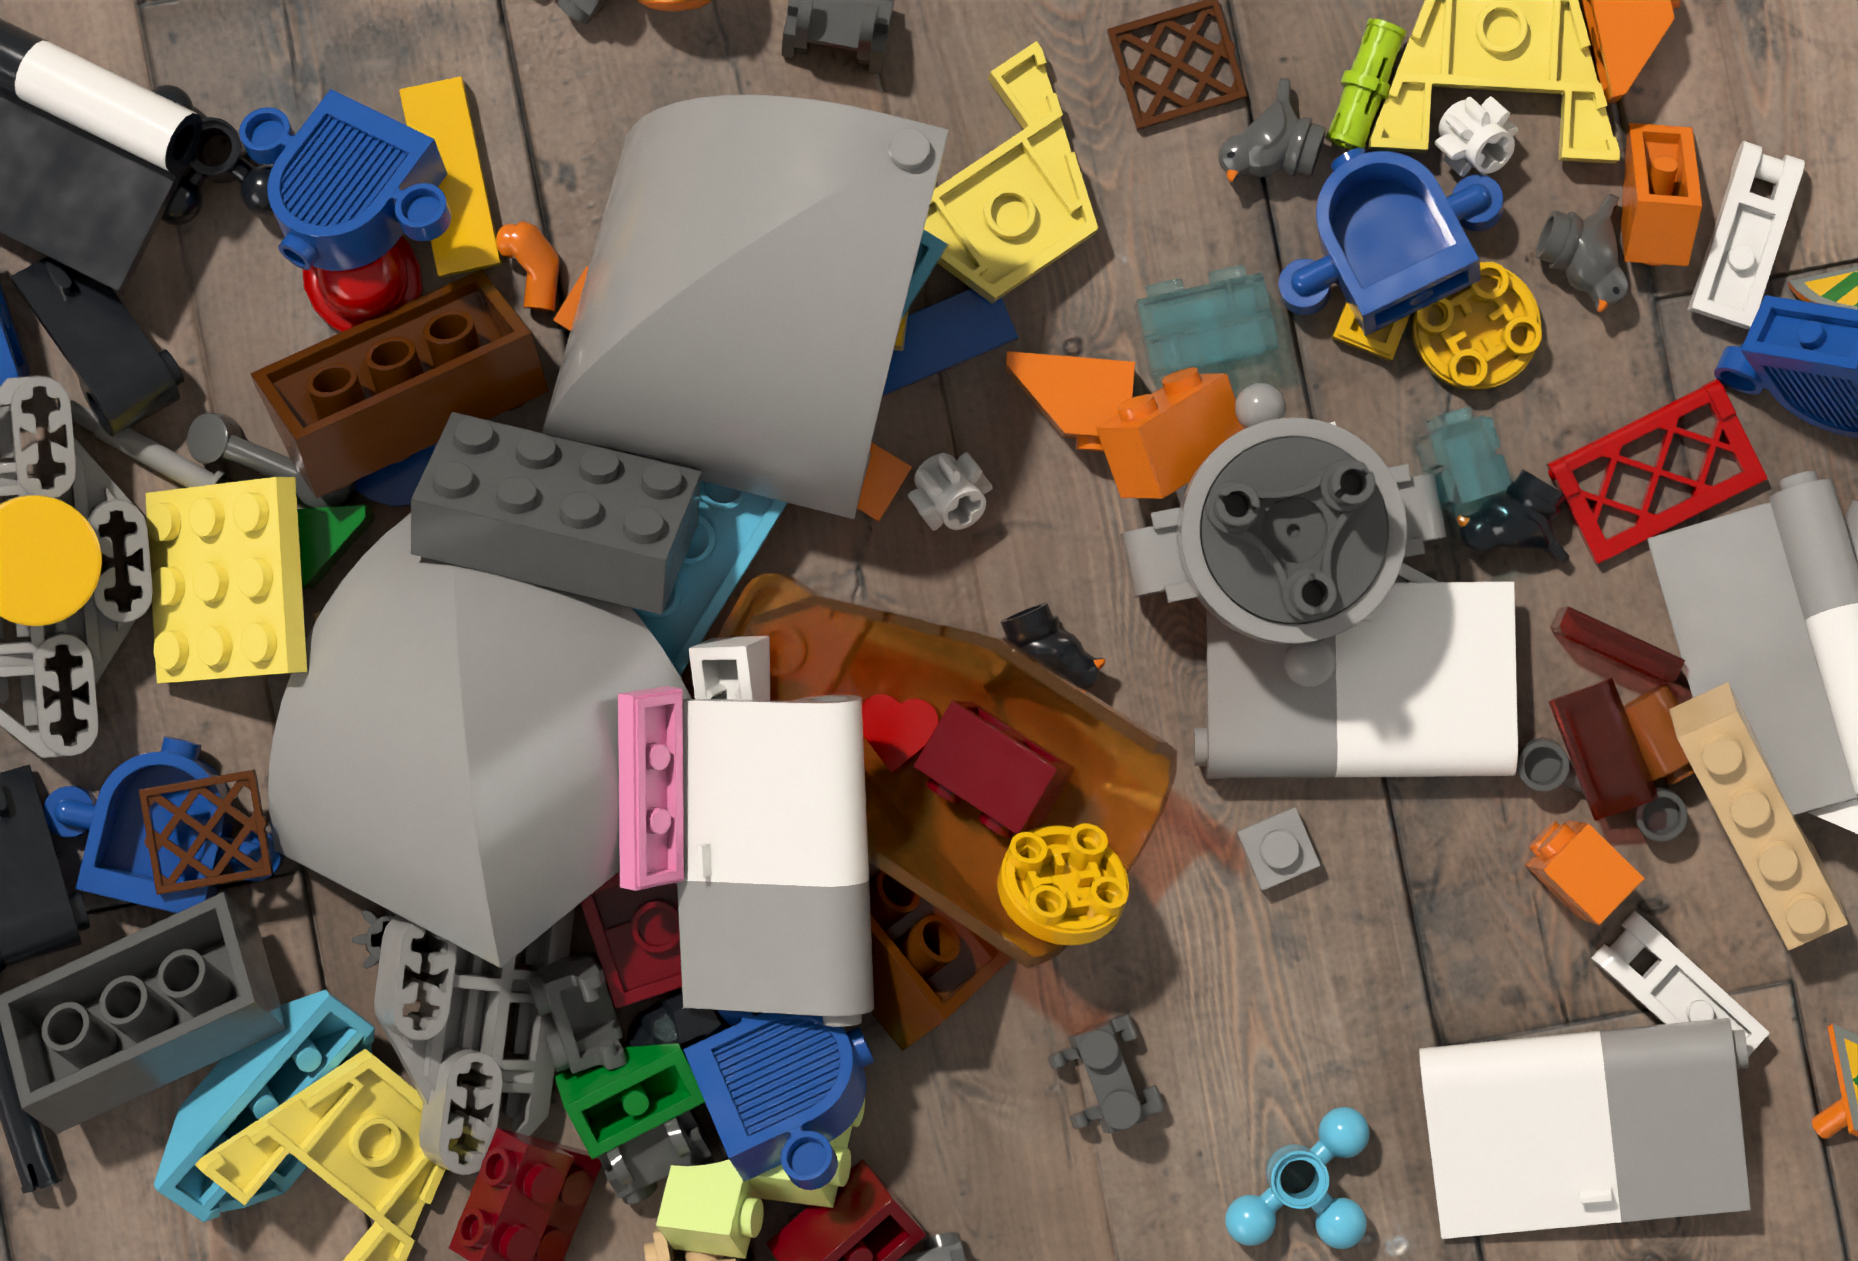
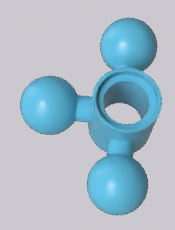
[1225,1107,1370,1249]

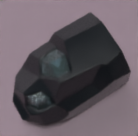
[626,988,728,1058]

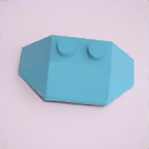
[153,990,375,1222]

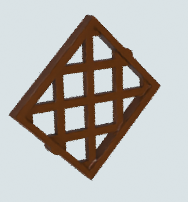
[1107,0,1247,130]
[139,769,274,895]

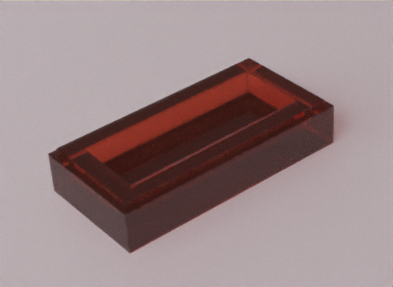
[1550,606,1685,682]
[1548,678,1659,821]

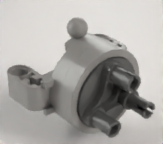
[1120,382,1447,688]

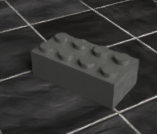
[411,412,702,615]
[0,892,287,1134]

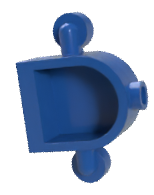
[239,89,452,271]
[1279,148,1503,336]
[1714,295,1858,439]
[43,736,284,913]
[683,1010,875,1190]

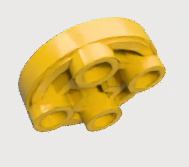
[1411,262,1542,391]
[0,495,102,626]
[997,823,1129,945]

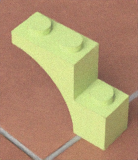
[656,1099,865,1259]

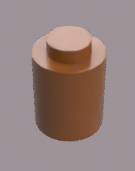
[1622,683,1695,786]

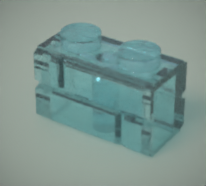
[1134,265,1279,379]
[1415,406,1512,510]

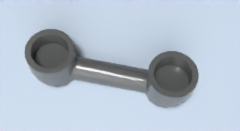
[187,413,356,508]
[1517,737,1688,842]

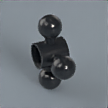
[151,85,274,225]

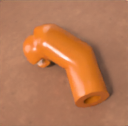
[496,221,559,312]

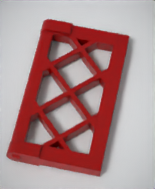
[1546,379,1768,564]

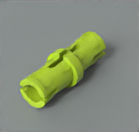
[1325,18,1407,150]

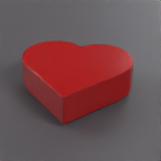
[862,694,942,773]

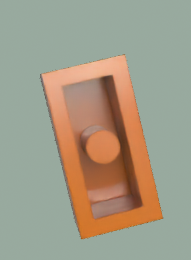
[1096,367,1245,499]
[1525,820,1645,925]

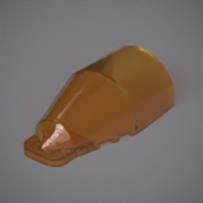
[717,573,1177,968]

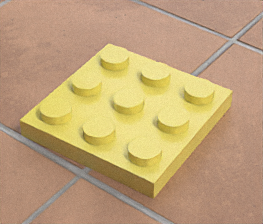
[145,477,307,684]

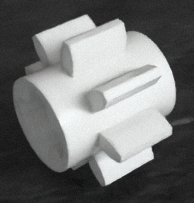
[1435,96,1518,177]
[908,452,993,531]

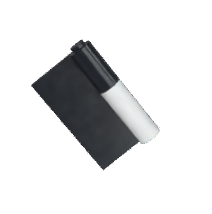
[0,18,202,293]

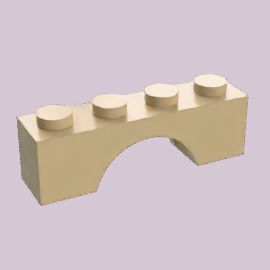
[1669,682,1848,951]

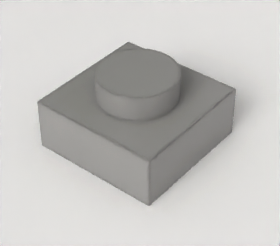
[1235,807,1321,891]

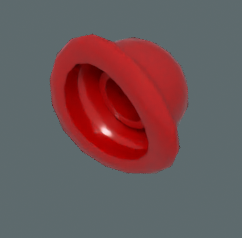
[302,236,423,332]

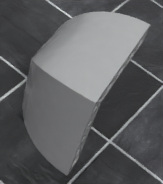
[542,95,949,519]
[268,513,692,968]

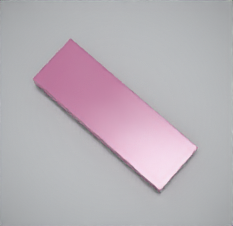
[618,686,684,891]

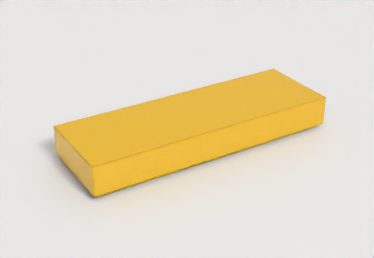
[399,76,502,278]

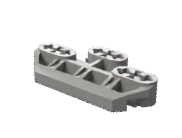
[0,375,153,758]
[374,908,575,1175]

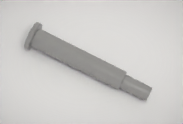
[70,400,227,488]

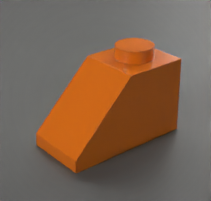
[1580,0,1680,105]
[1621,123,1702,266]
[1005,351,1135,453]

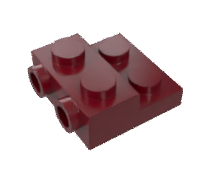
[581,871,682,1009]
[449,1128,602,1261]

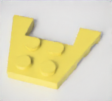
[1368,0,1620,164]
[924,41,1098,304]
[195,1049,459,1261]

